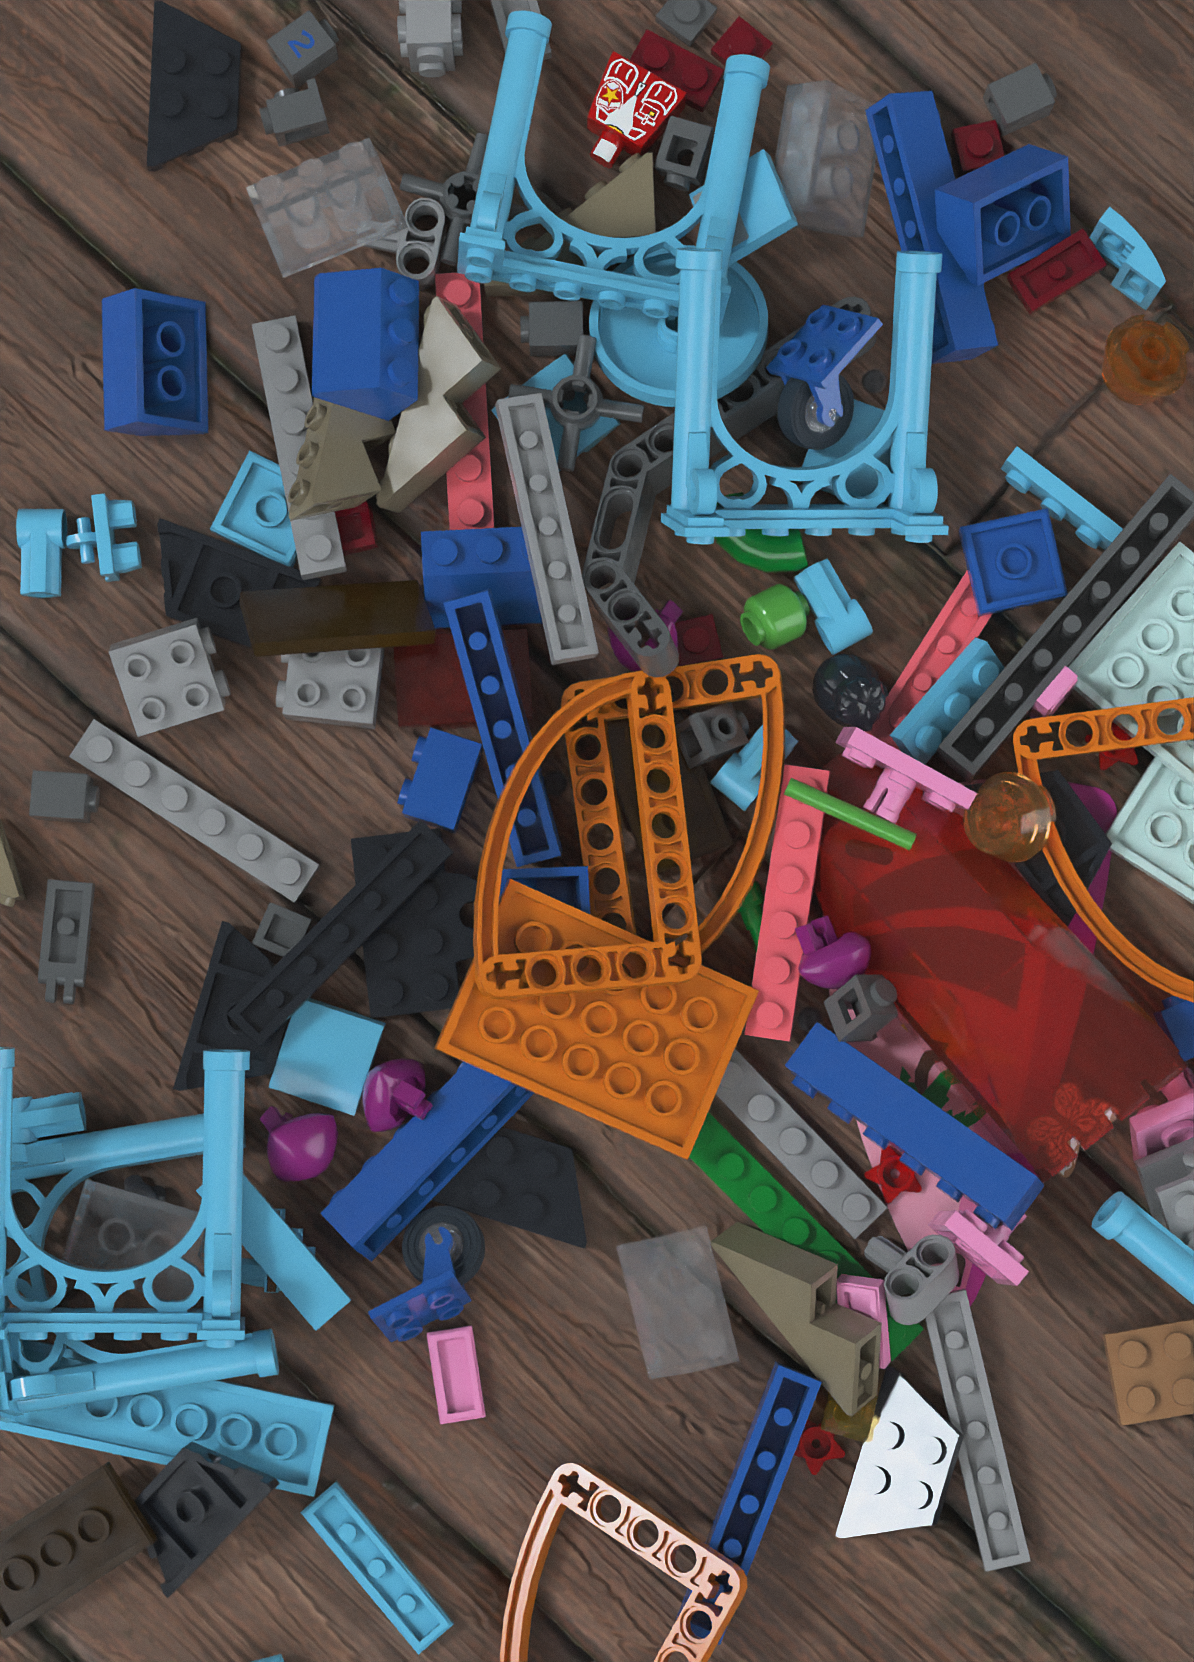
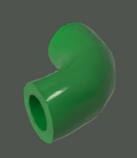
[714,492,809,573]

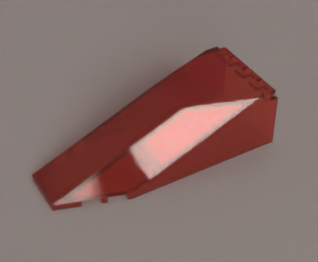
[813,750,1188,1183]

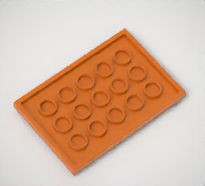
[434,879,759,1160]

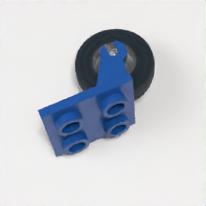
[766,304,883,450]
[368,1206,485,1343]

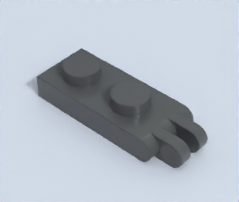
[38,879,95,1004]

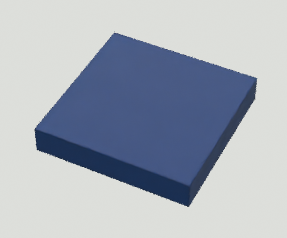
[958,508,1068,617]

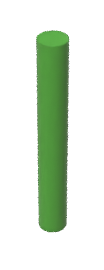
[784,778,917,850]

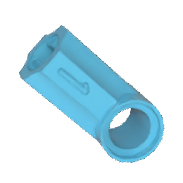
[16,509,68,598]
[794,558,873,655]
[710,725,798,811]
[12,1092,87,1144]

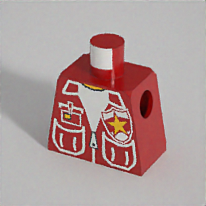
[587,51,687,168]

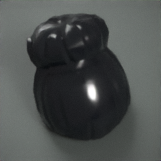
[812,654,889,731]

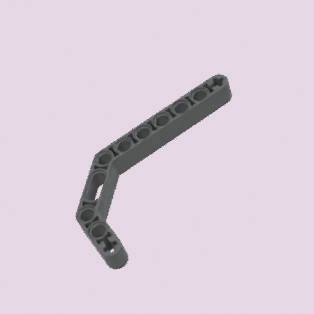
[582,297,877,677]

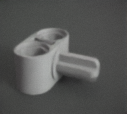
[356,198,447,291]
[864,1234,959,1325]

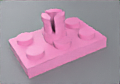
[835,727,977,824]
[1129,1067,1194,1161]
[928,1209,1029,1286]

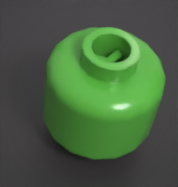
[740,584,810,650]

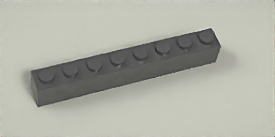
[936,474,1194,783]

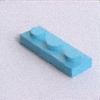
[1001,446,1123,550]
[890,637,1005,764]

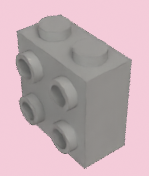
[397,0,463,77]
[108,618,231,737]
[276,648,385,729]

